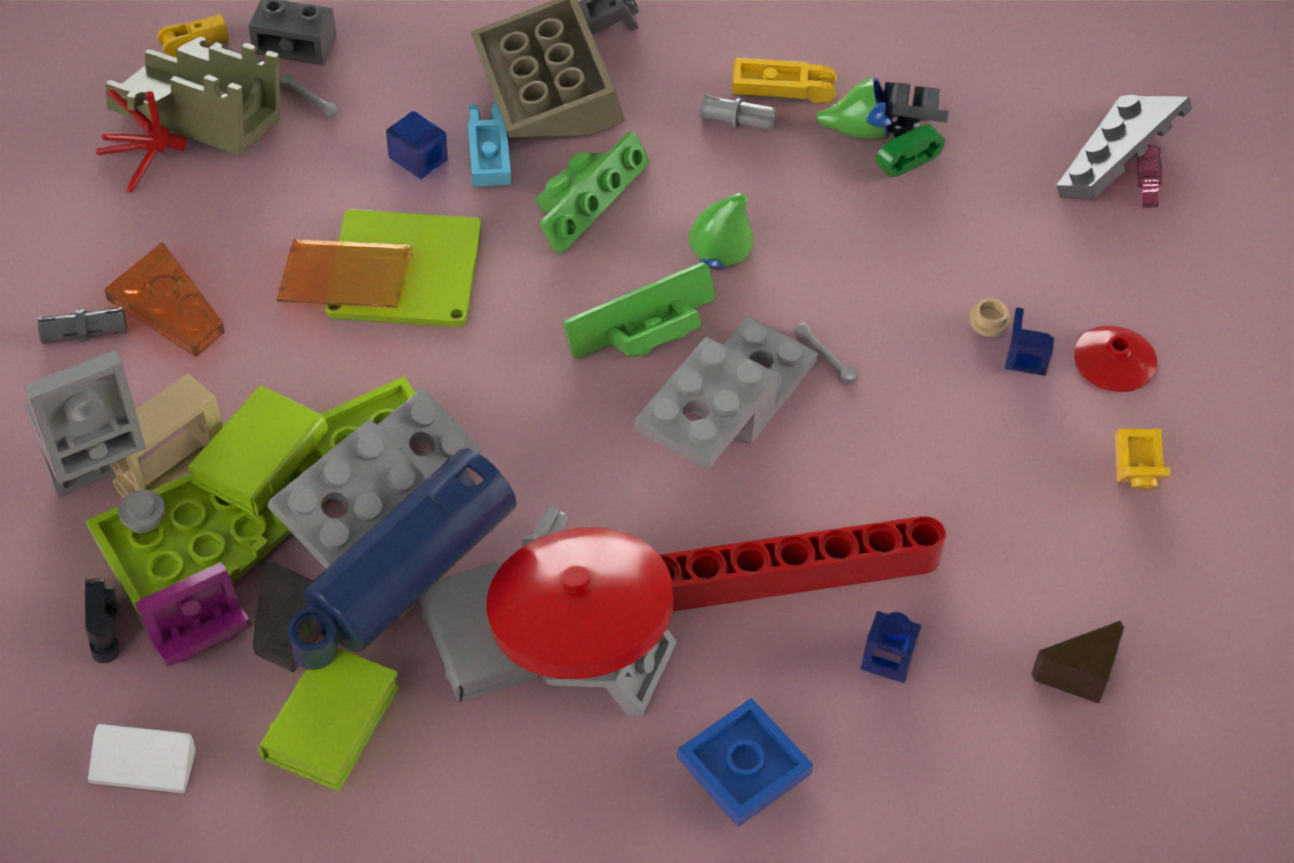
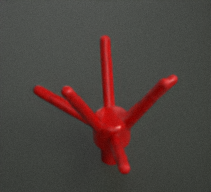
[95,89,187,192]

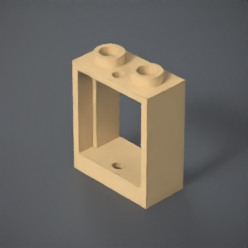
[109,373,223,498]

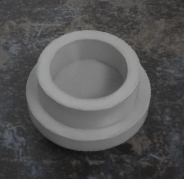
[118,490,165,533]

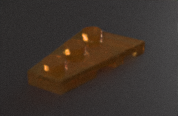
[104,241,225,357]

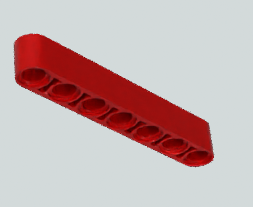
[659,516,946,612]

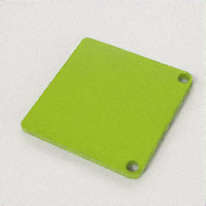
[325,209,481,327]

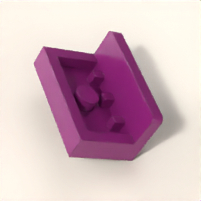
[135,562,252,666]

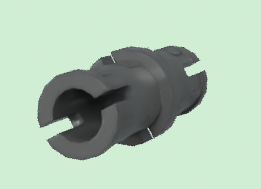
[38,306,127,344]

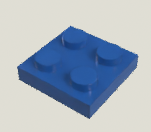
[677,698,814,827]

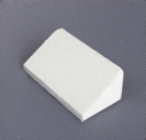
[88,724,196,794]

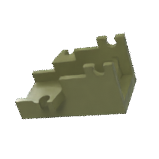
[105,37,280,156]

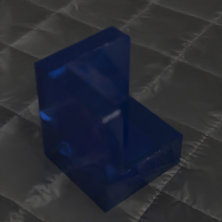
[386,111,448,180]
[1004,307,1054,376]

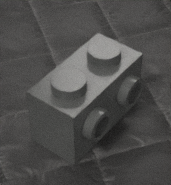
[248,0,336,65]

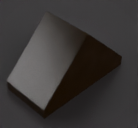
[1031,620,1125,703]

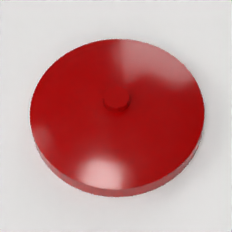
[486,527,674,679]

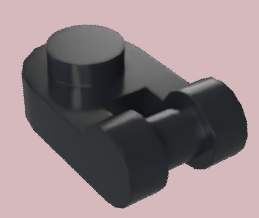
[85,578,119,663]

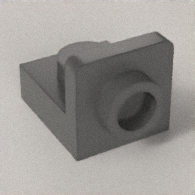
[579,0,640,35]

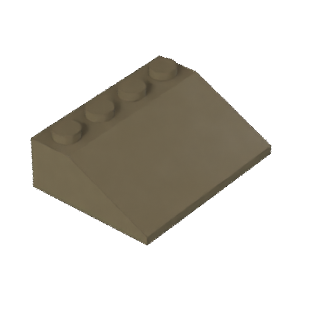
[471,0,626,137]

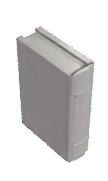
[419,561,538,702]

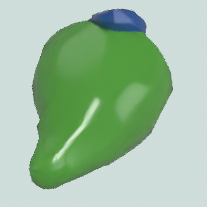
[816,77,894,140]
[688,193,754,270]

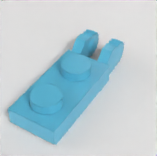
[467,103,511,187]

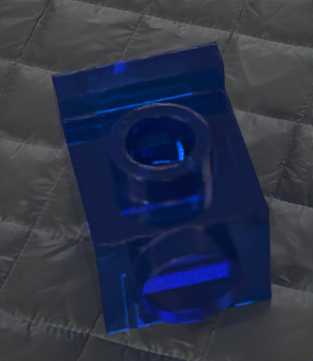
[860,611,922,684]

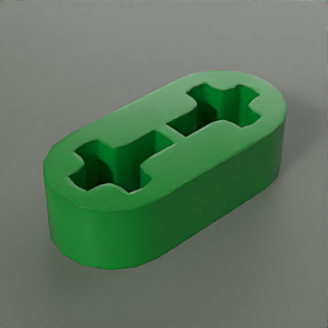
[875,124,945,177]

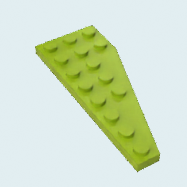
[86,376,416,628]

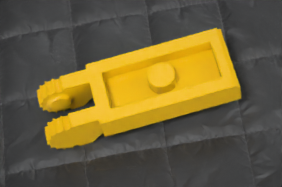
[732,58,837,103]

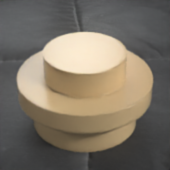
[969,298,1011,337]

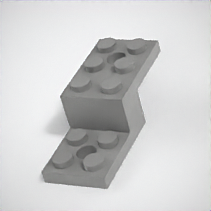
[634,316,818,470]
[23,350,146,498]
[267,388,482,569]

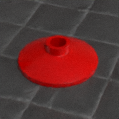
[1074,326,1157,392]

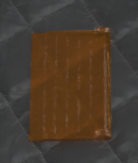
[276,239,413,308]

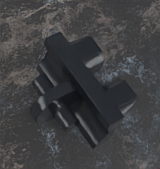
[877,82,949,138]

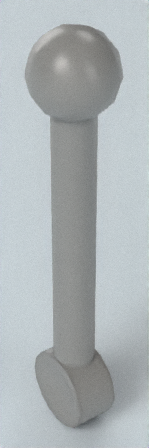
[280,74,338,117]
[795,323,857,385]

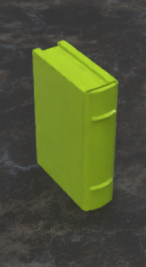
[188,385,328,516]
[258,648,399,792]

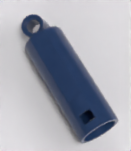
[287,448,517,670]

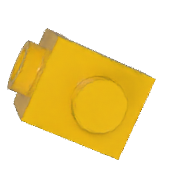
[1115,428,1171,490]

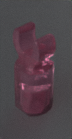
[1136,144,1162,208]

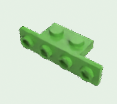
[535,132,649,253]
[563,262,715,359]

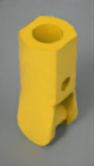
[157,14,229,58]

